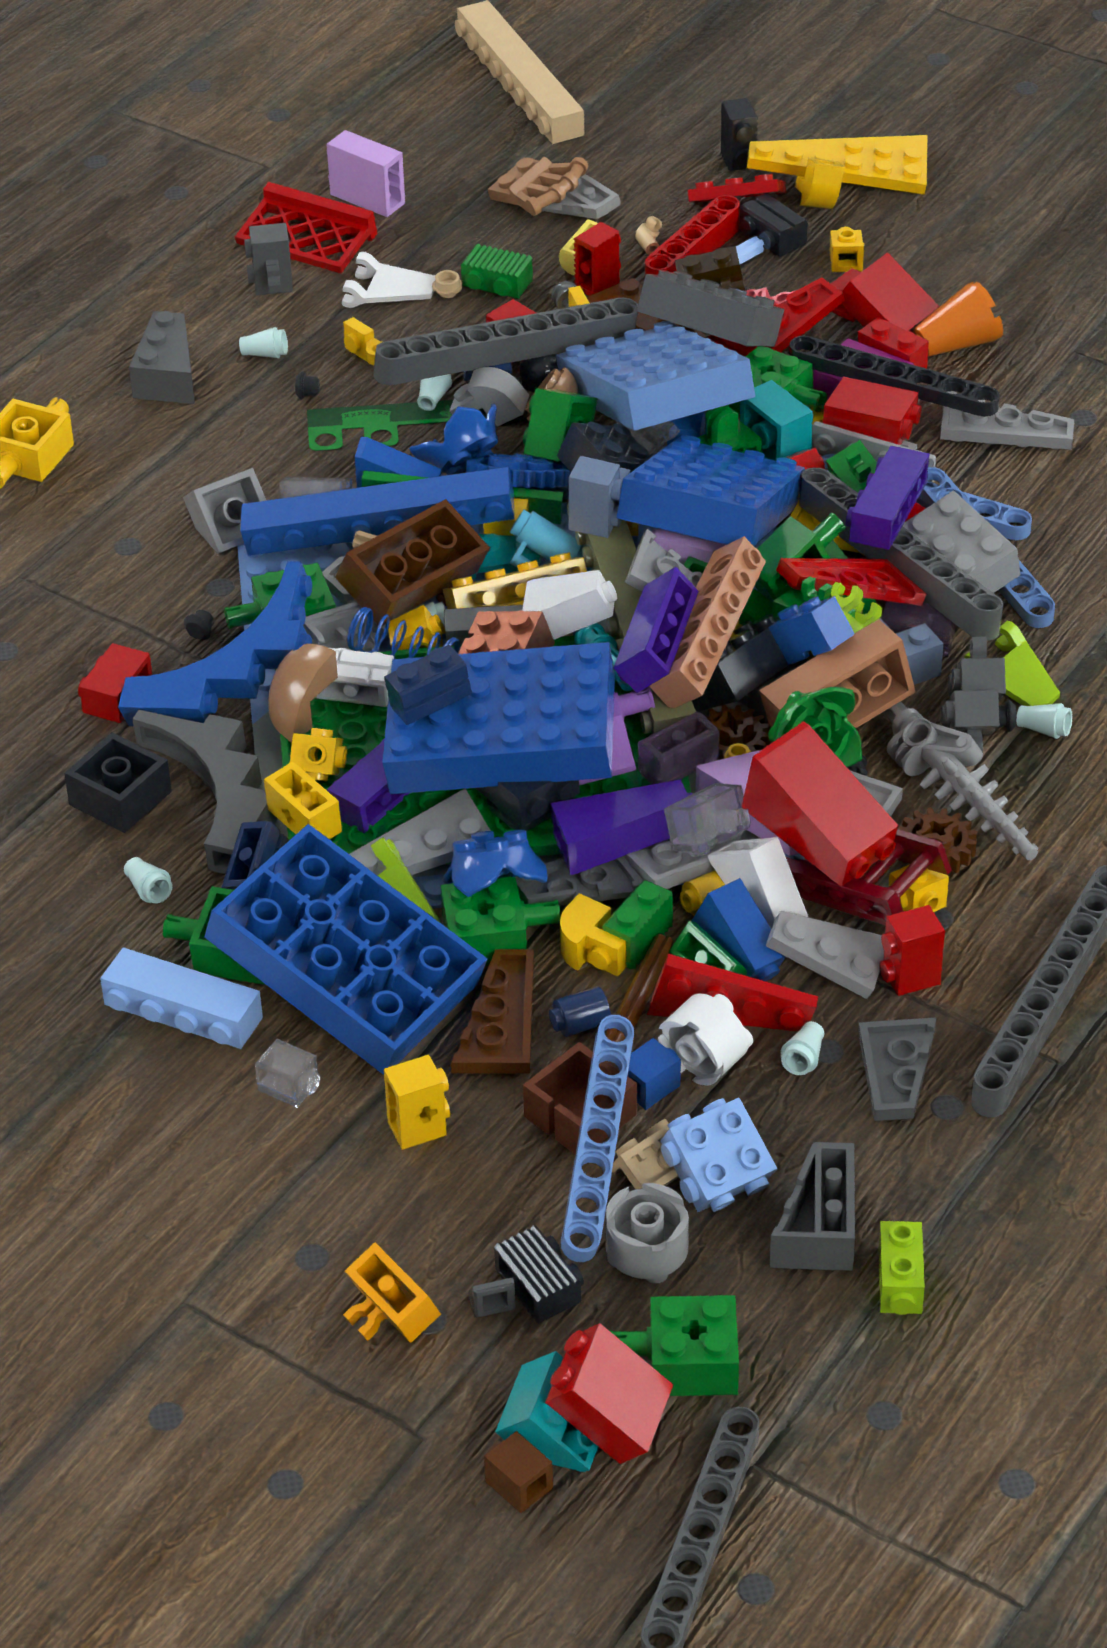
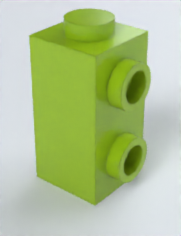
[878,1221,925,1315]

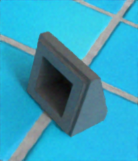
[468,1278,516,1318]

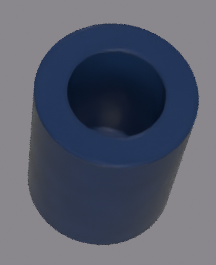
[549,986,611,1037]

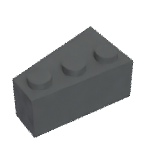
[129,311,195,404]
[770,1142,855,1271]

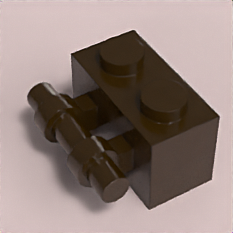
[675,246,746,291]

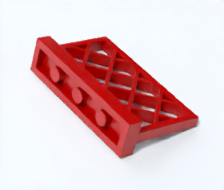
[235,182,378,274]

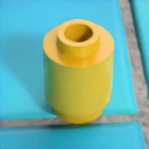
[680,870,725,916]

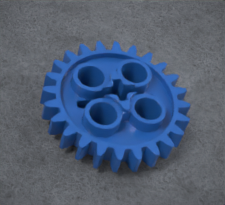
[466,453,571,490]

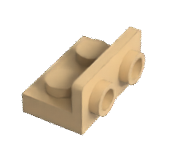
[612,1119,679,1189]

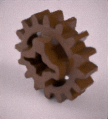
[693,705,771,762]
[898,808,977,873]

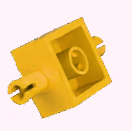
[0,397,74,489]

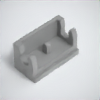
[303,601,380,652]

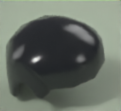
[519,353,559,392]

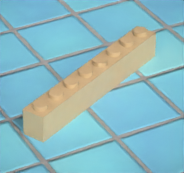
[455,0,584,144]

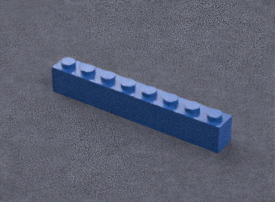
[240,467,515,556]

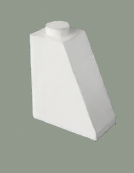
[522,570,617,639]
[707,837,808,928]

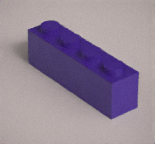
[846,446,930,550]
[613,566,699,693]
[327,738,410,833]

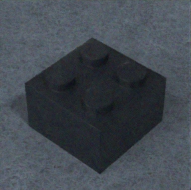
[556,422,651,473]
[64,732,172,833]

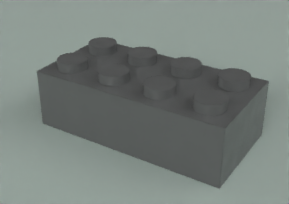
[637,270,785,347]

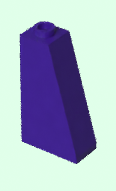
[551,779,696,875]

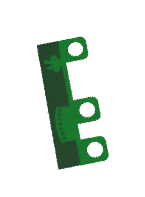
[307,400,486,451]

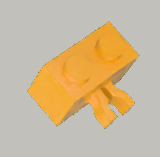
[343,1242,441,1343]

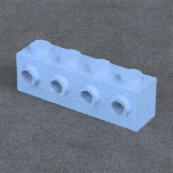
[100,947,263,1049]

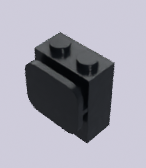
[475,780,580,830]

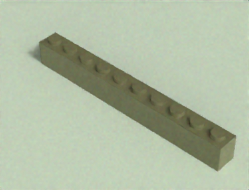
[567,503,697,747]

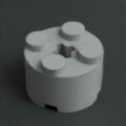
[606,1183,689,1283]

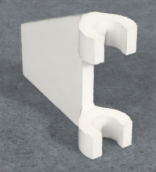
[342,252,435,308]

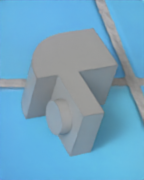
[450,367,529,427]

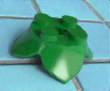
[768,687,862,767]

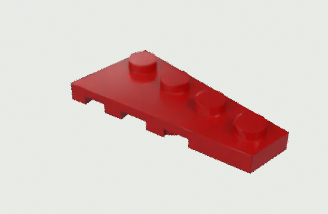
[708,277,845,356]
[776,558,926,606]
[647,954,818,1032]

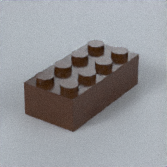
[335,499,490,626]

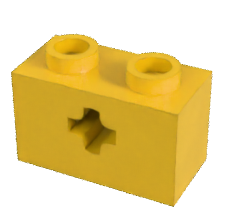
[264,761,342,840]
[384,1054,451,1150]

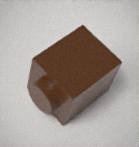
[484,1431,553,1513]

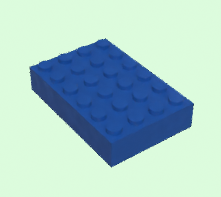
[616,435,805,546]
[382,642,615,794]
[204,824,488,1075]

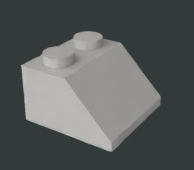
[183,468,267,554]

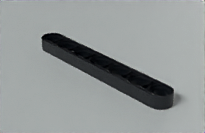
[789,336,1000,417]

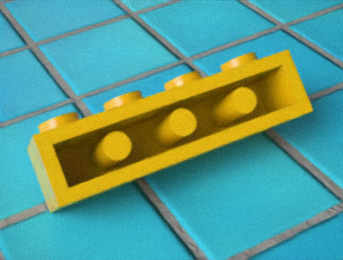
[443,552,587,609]

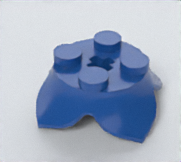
[409,404,498,475]
[443,830,548,897]

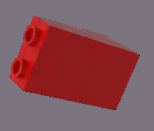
[741,721,898,887]

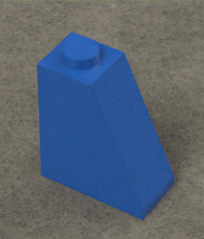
[355,437,441,488]
[692,878,786,981]

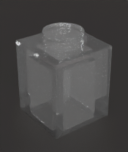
[255,1039,320,1108]

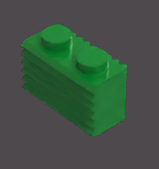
[461,243,533,299]
[602,880,673,969]

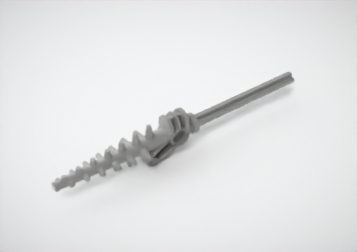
[882,702,1039,861]

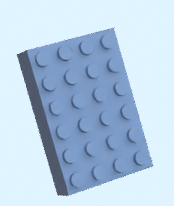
[556,321,755,431]

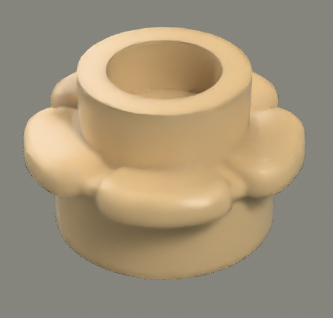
[432,270,462,298]

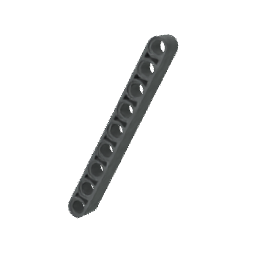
[373,297,638,385]
[799,468,1003,641]
[971,865,1107,1117]

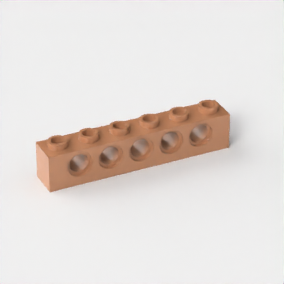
[650,536,766,708]

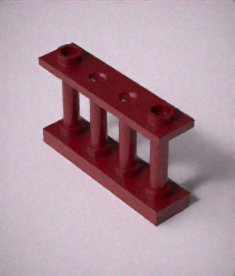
[785,829,952,925]

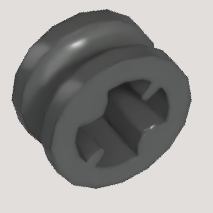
[551,281,576,309]

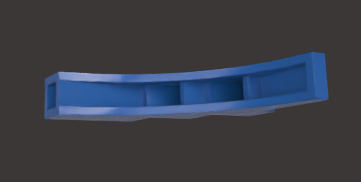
[118,561,312,726]

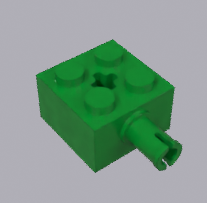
[728,346,827,414]
[523,388,598,462]
[755,513,846,603]
[224,563,336,630]
[440,876,561,966]
[163,886,266,985]
[610,1295,739,1396]

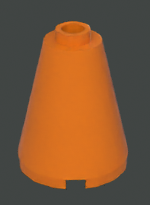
[913,282,1003,357]

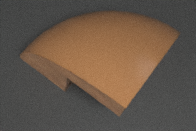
[268,643,338,743]

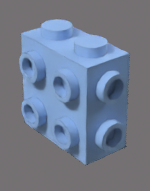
[660,1098,777,1212]

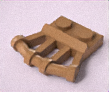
[488,157,588,216]

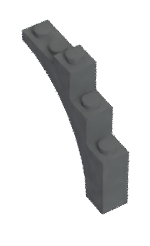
[133,710,278,874]

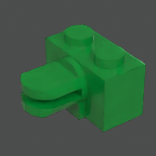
[697,405,762,453]

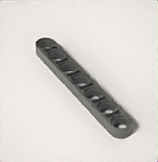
[641,1406,760,1648]

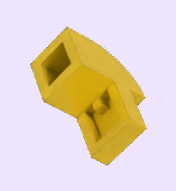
[795,157,844,209]
[560,893,626,977]

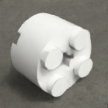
[658,993,754,1085]

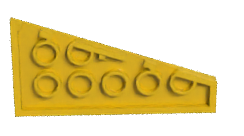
[747,135,927,194]

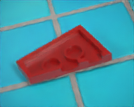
[687,174,787,203]

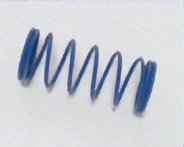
[347,607,461,659]

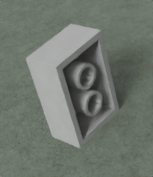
[903,490,1021,593]

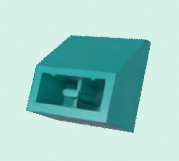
[495,1351,598,1472]

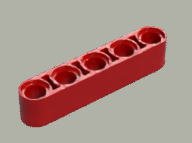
[645,195,740,276]

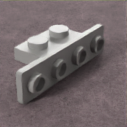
[812,421,936,483]

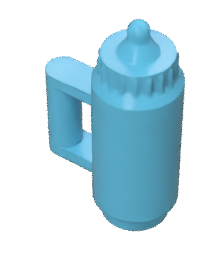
[509,509,592,571]

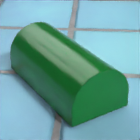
[669,921,747,976]

